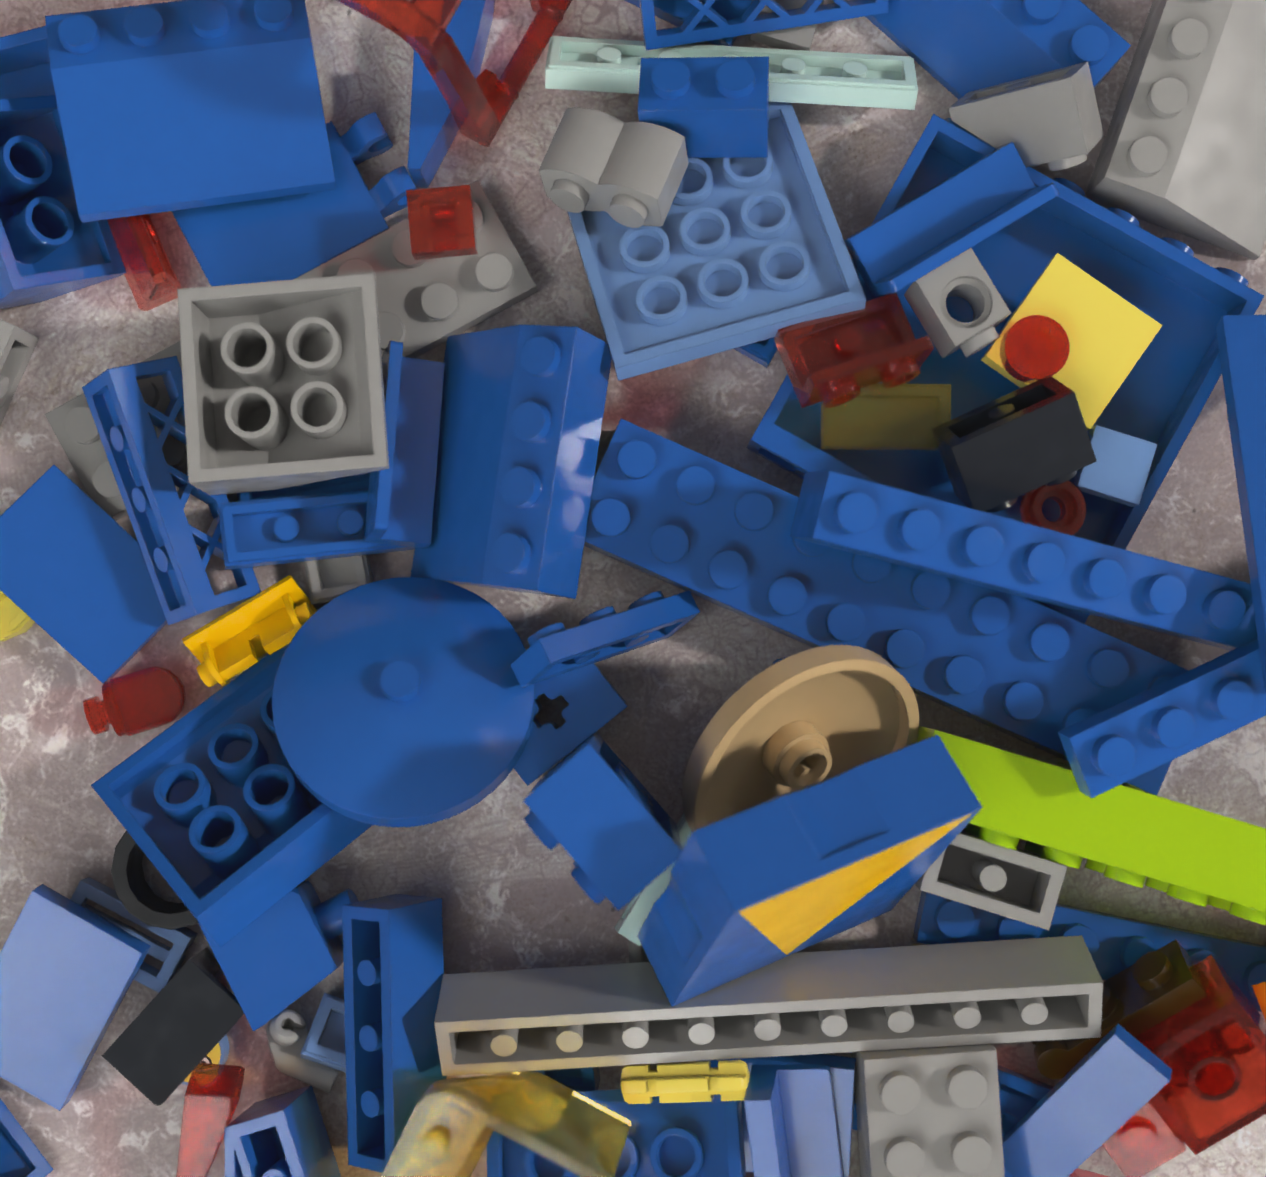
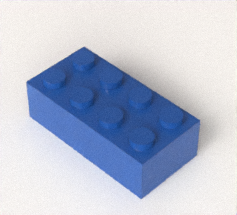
[523,731,683,911]

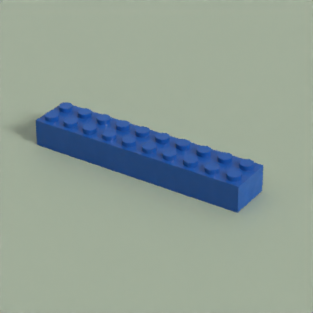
[584,419,1189,796]

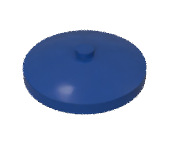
[272,577,535,827]

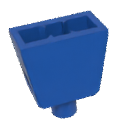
[198,880,359,1031]

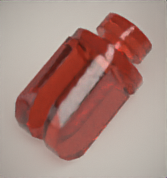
[83,666,186,737]

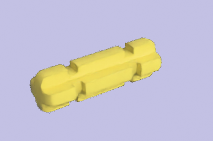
[620,1060,750,1104]

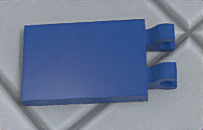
[172,112,422,286]

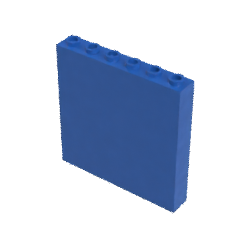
[746,114,1264,624]

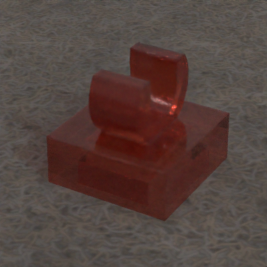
[406,185,478,260]

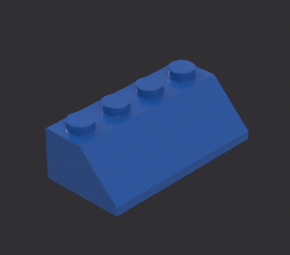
[865,0,1131,99]

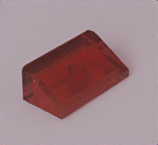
[107,214,182,311]

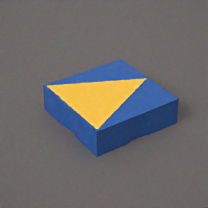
[637,735,982,1007]

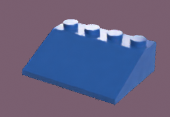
[45,0,337,223]
[410,325,612,599]
[91,644,373,948]

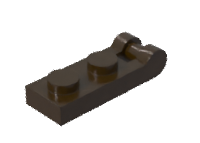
[1031,939,1207,1079]

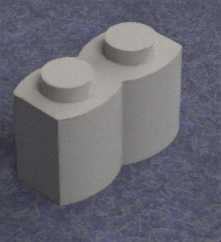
[539,107,689,228]

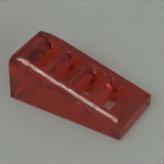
[176,1063,245,1177]

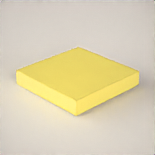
[981,253,1162,430]

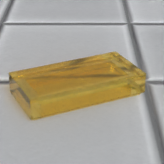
[821,383,951,450]

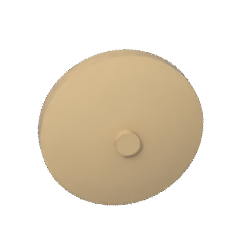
[682,645,919,831]

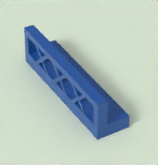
[639,0,889,50]
[82,356,261,626]

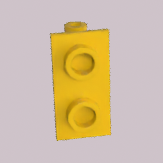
[182,575,318,688]

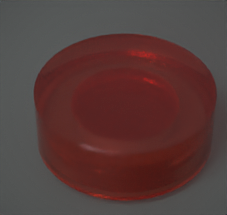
[1000,315,1070,383]

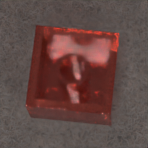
[1135,955,1266,1155]

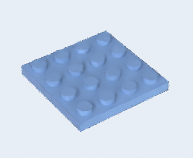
[567,102,866,381]

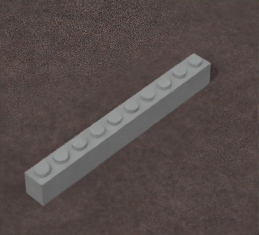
[434,935,1103,1076]

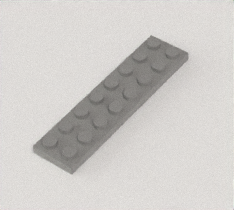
[45,180,538,521]

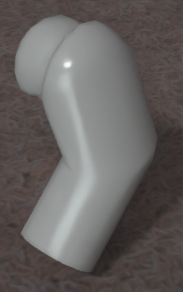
[266,1009,340,1093]

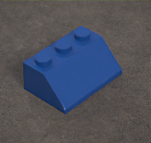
[0,95,126,309]

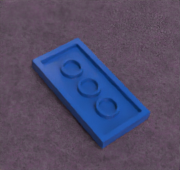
[486,1089,746,1177]

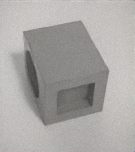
[904,248,1011,358]

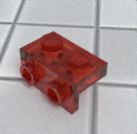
[774,292,934,408]

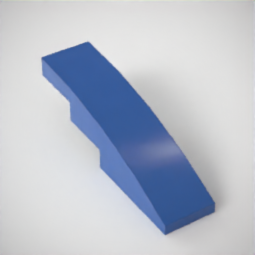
[408,0,495,188]

